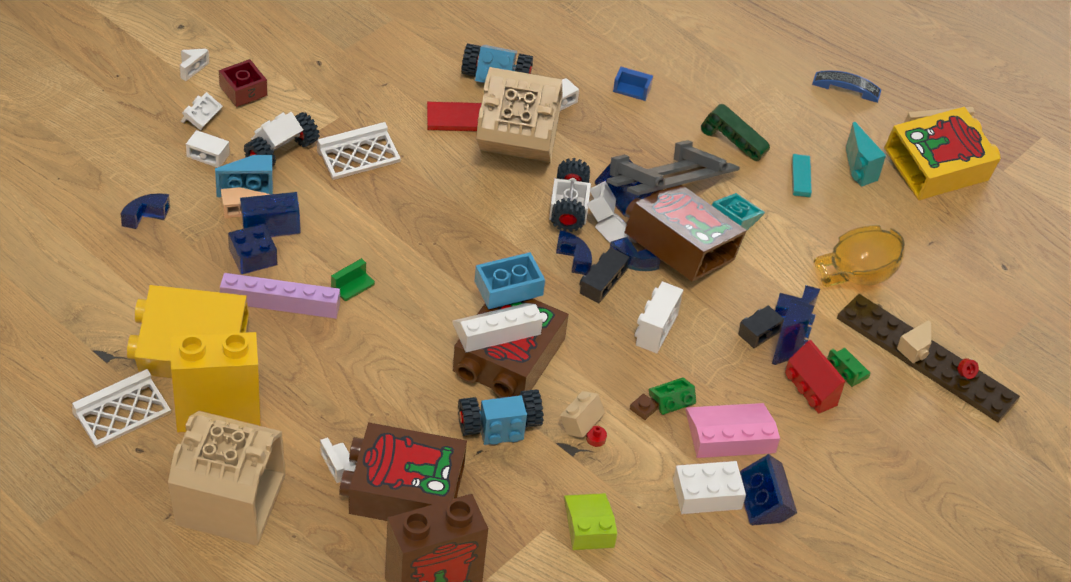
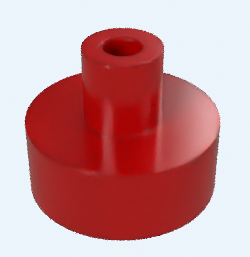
[958,358,979,379]
[586,426,607,447]

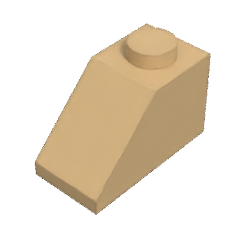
[897,320,931,363]

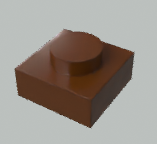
[630,393,659,420]

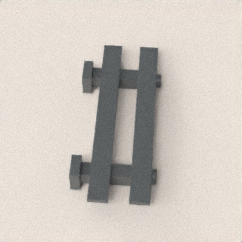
[607,140,740,195]

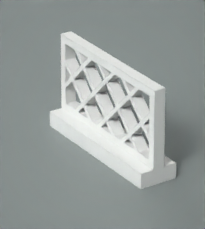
[317,122,401,180]
[72,369,171,448]

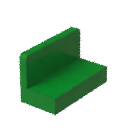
[331,258,375,301]

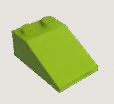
[564,493,617,550]

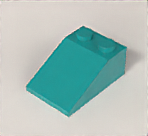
[846,122,886,187]
[712,193,765,230]

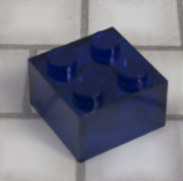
[228,223,278,275]

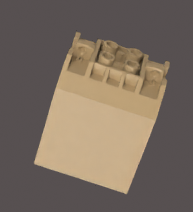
[476,67,563,163]
[168,411,286,546]

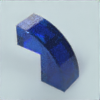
[120,193,170,229]
[556,230,592,275]
[610,237,661,271]
[775,285,820,320]

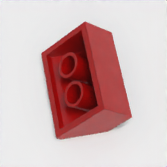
[785,340,845,414]

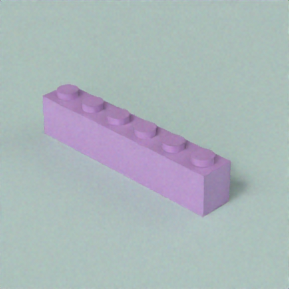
[220,273,340,319]

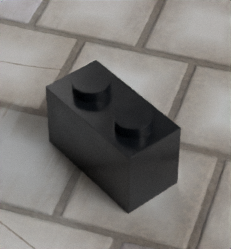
[738,305,784,348]

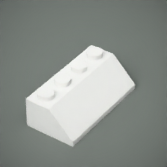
[452,303,543,352]

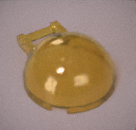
[814,225,905,287]

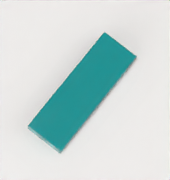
[792,154,812,197]

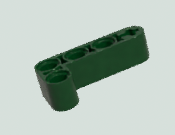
[701,104,770,161]

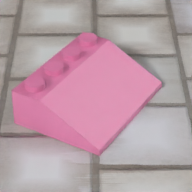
[685,403,780,458]

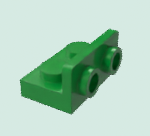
[827,348,871,387]
[649,377,696,415]

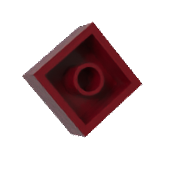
[219,59,268,107]

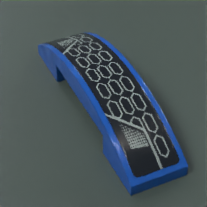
[812,70,881,103]

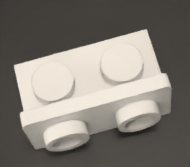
[181,92,223,130]

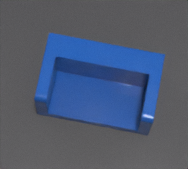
[613,67,653,101]

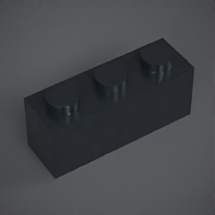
[579,247,630,303]

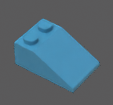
[215,155,273,197]

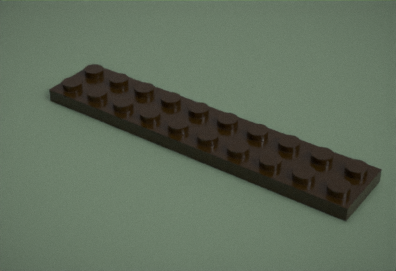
[837,294,1020,423]

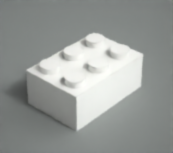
[635,281,683,353]
[673,461,746,514]

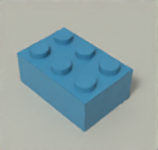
[474,252,545,309]

